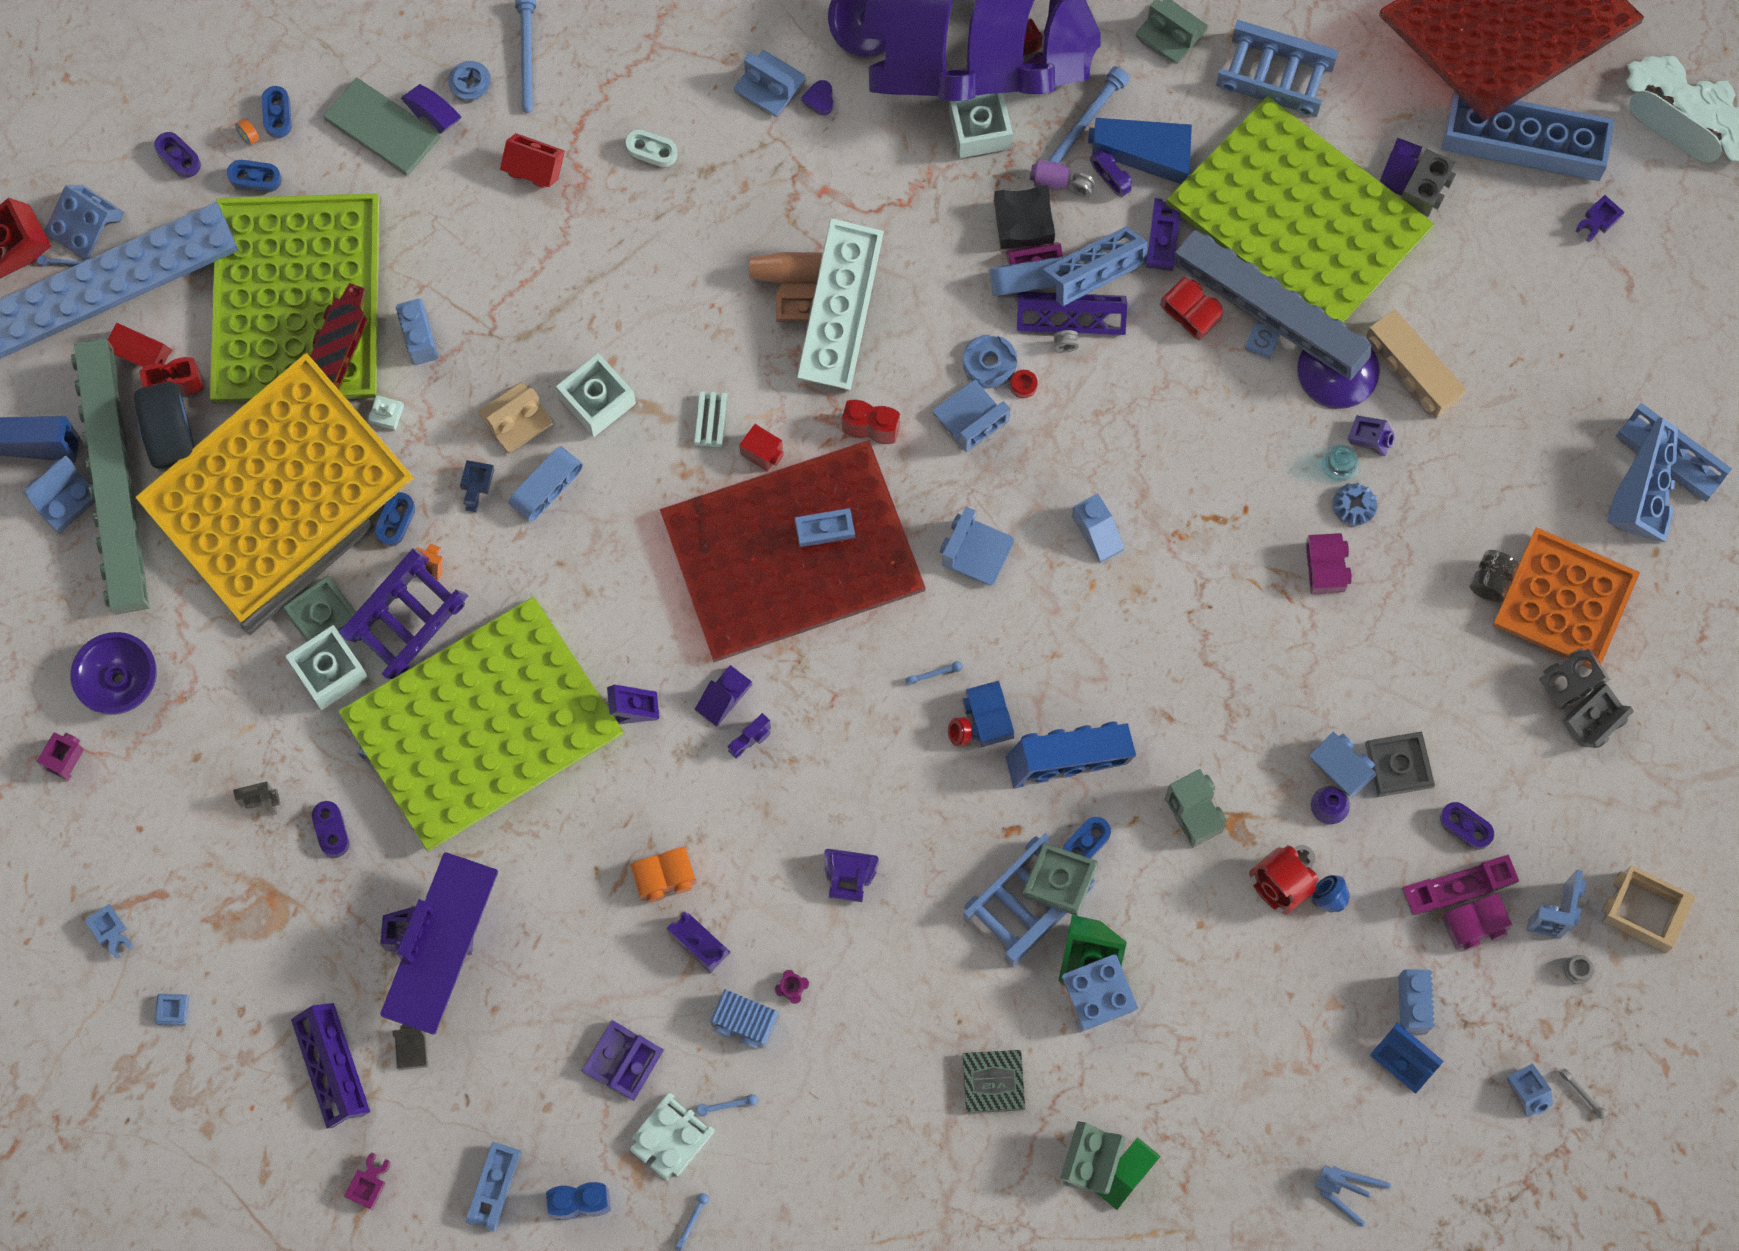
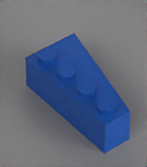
[1006,721,1136,789]

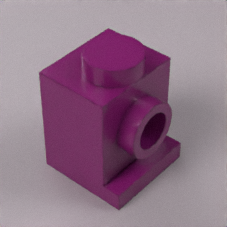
[36,732,84,781]

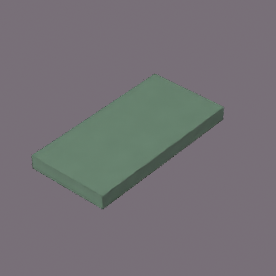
[323,77,441,176]

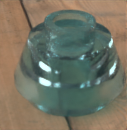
[1322,445,1360,481]

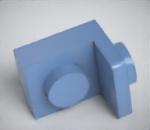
[1507,1064,1553,1117]

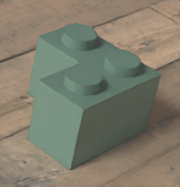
[1165,769,1226,848]

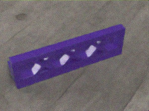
[1017,292,1128,335]
[291,1003,370,1129]

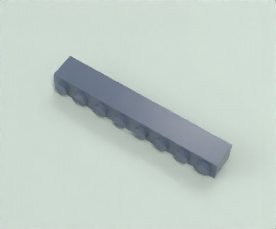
[1175,230,1371,381]

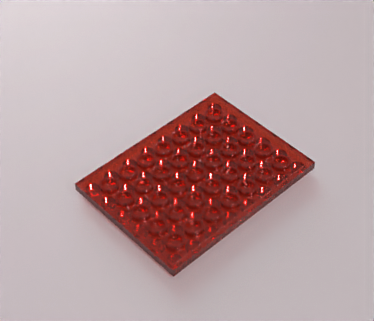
[1379,0,1644,121]
[660,440,926,663]

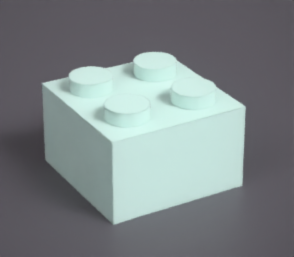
[948,93,1013,158]
[556,353,636,437]
[285,625,369,710]

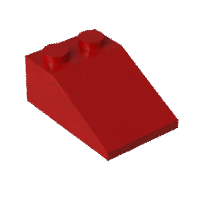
[0,197,51,278]

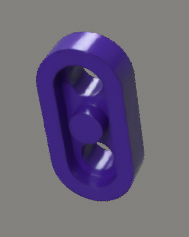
[154,132,201,178]
[1090,150,1132,198]
[312,801,350,858]
[1440,802,1494,850]

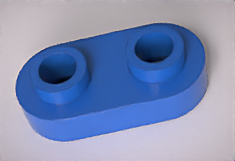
[262,86,292,138]
[227,160,282,192]
[375,492,415,547]
[1063,817,1111,859]

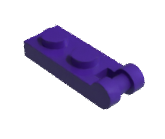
[1146,198,1180,271]

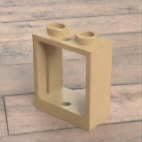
[1602,865,1696,953]

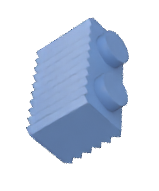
[395,298,439,365]
[1398,969,1435,1034]
[710,989,779,1049]

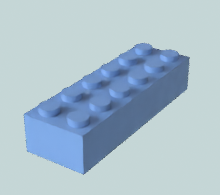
[1441,88,1615,181]

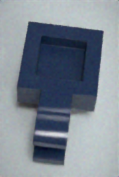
[460,460,495,513]

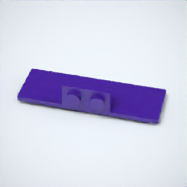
[380,852,498,1035]

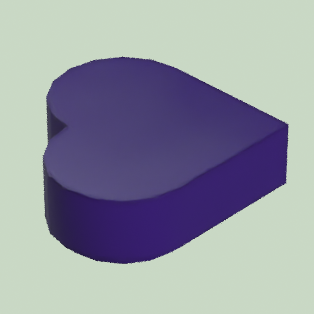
[801,80,834,115]

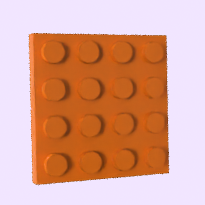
[1492,527,1640,670]

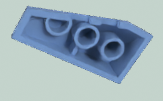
[1607,418,1678,542]

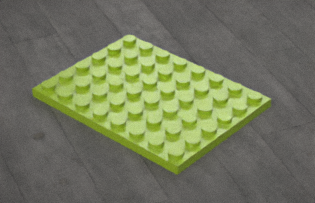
[1166,96,1434,323]
[210,193,380,403]
[339,596,624,853]

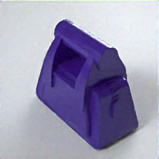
[824,849,879,902]

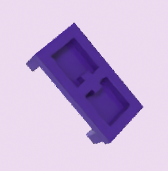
[667,911,730,974]

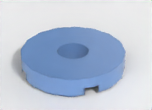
[963,335,1017,388]

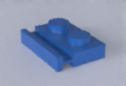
[1370,1022,1444,1094]

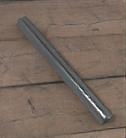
[240,519,374,635]

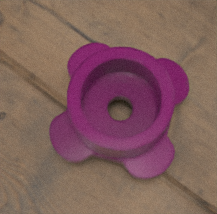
[775,970,809,1004]

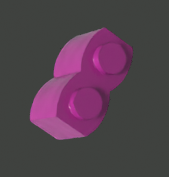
[1306,533,1352,594]
[1442,893,1512,951]

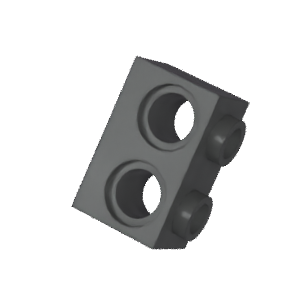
[1401,148,1456,217]
[1539,648,1611,709]

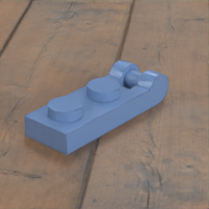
[466,1142,522,1232]

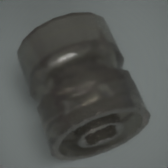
[1469,550,1519,602]

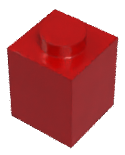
[739,424,784,472]

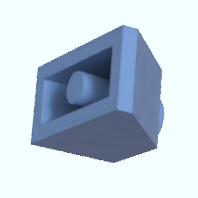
[1072,493,1124,563]

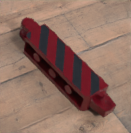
[308,283,368,389]

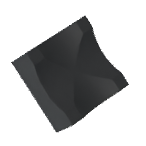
[994,185,1055,249]

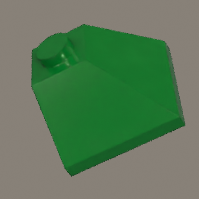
[1058,915,1127,983]

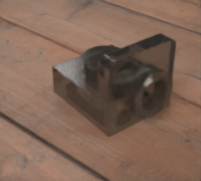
[233,781,280,816]
[392,1025,428,1070]

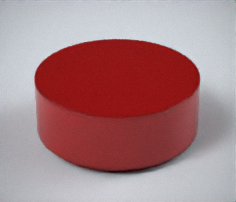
[1010,370,1038,399]
[948,717,972,746]

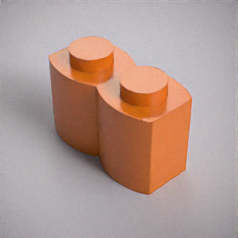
[630,847,697,903]

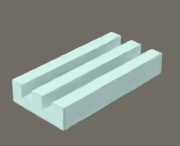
[695,391,728,448]

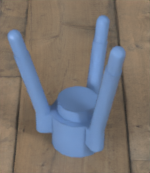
[1315,1165,1391,1227]

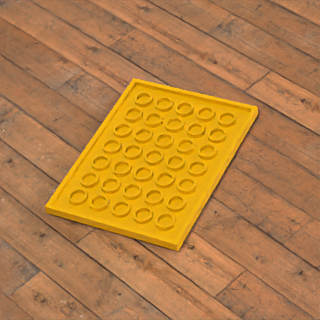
[135,353,415,623]

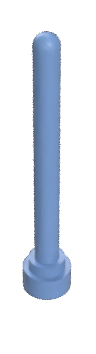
[515,0,536,113]
[1047,66,1130,163]

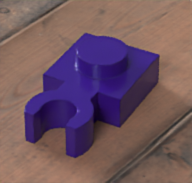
[1575,195,1625,242]
[727,713,771,759]

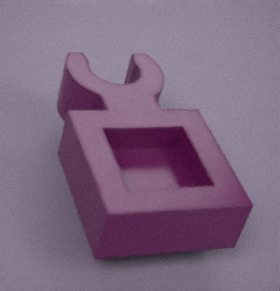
[344,1153,390,1210]

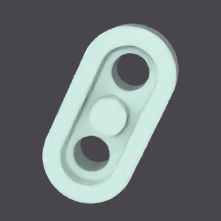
[626,130,678,167]

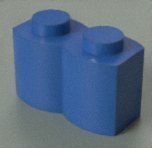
[962,681,1014,747]
[546,1182,611,1220]

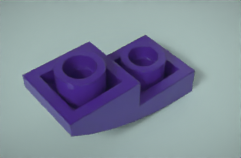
[401,84,462,134]

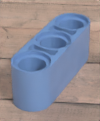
[989,256,1069,296]
[508,446,583,522]

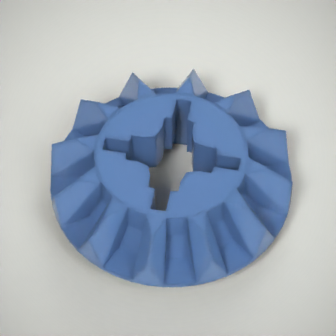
[448,61,491,102]
[1333,482,1378,525]

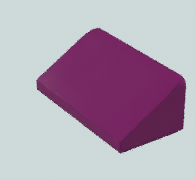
[1006,242,1063,265]

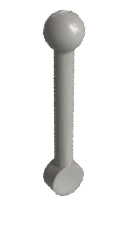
[1560,1069,1607,1119]

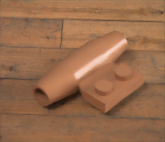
[749,252,823,322]

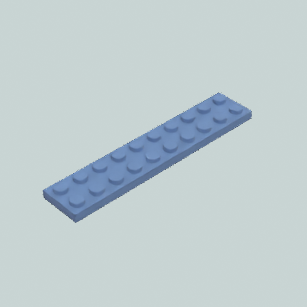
[0,202,239,359]

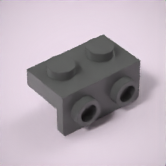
[1562,684,1634,748]

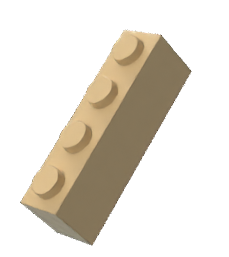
[1366,309,1466,418]

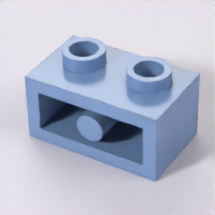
[1309,731,1376,799]

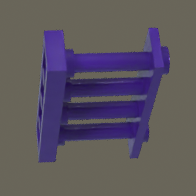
[339,548,468,679]

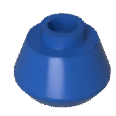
[1312,875,1350,913]

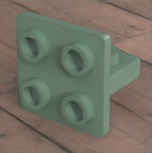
[1136,0,1208,64]
[1060,1121,1125,1194]

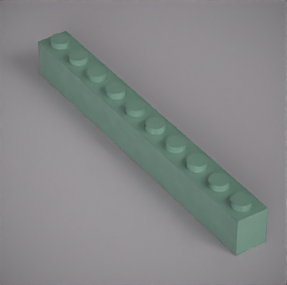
[71,338,150,615]

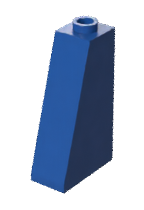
[1088,118,1192,184]
[0,416,80,463]

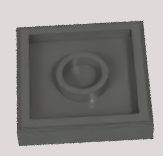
[1365,731,1435,797]

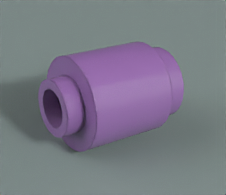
[1030,160,1070,190]

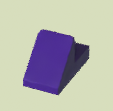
[1380,137,1422,196]
[695,665,752,727]
[607,684,660,724]

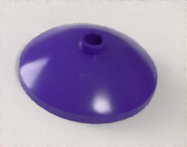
[828,0,886,57]
[1297,349,1380,409]
[70,632,157,715]

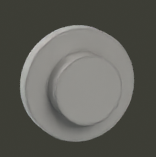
[1564,955,1594,984]

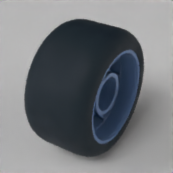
[134,382,194,469]

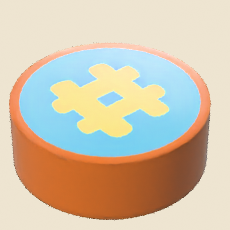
[235,118,259,146]

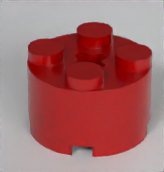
[1249,845,1318,915]

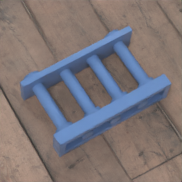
[1216,19,1339,117]
[963,833,1095,967]

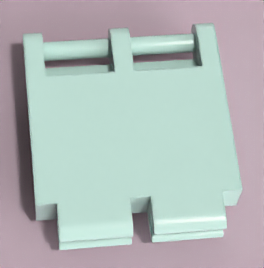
[630,1093,715,1181]

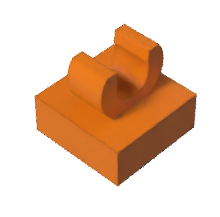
[416,543,443,581]

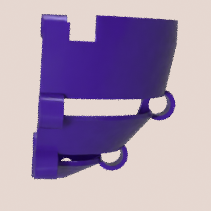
[862,0,1101,101]

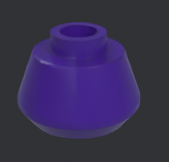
[1311,786,1350,824]

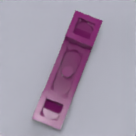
[1402,854,1519,915]

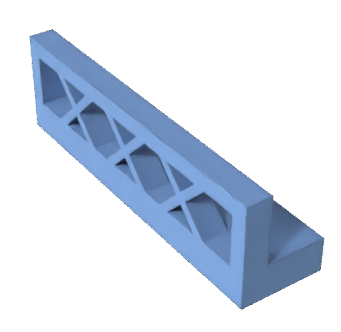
[1043,226,1148,306]
[1616,403,1732,502]

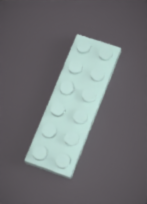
[796,218,884,391]

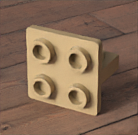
[478,382,553,454]

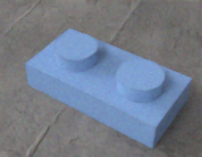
[795,508,855,547]

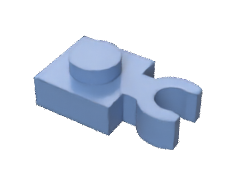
[85,904,133,959]

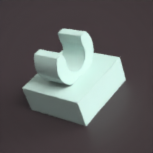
[368,395,404,431]

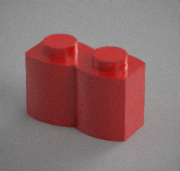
[1160,276,1224,341]
[139,357,204,396]
[842,400,900,444]

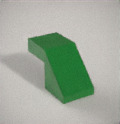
[1095,1137,1161,1210]

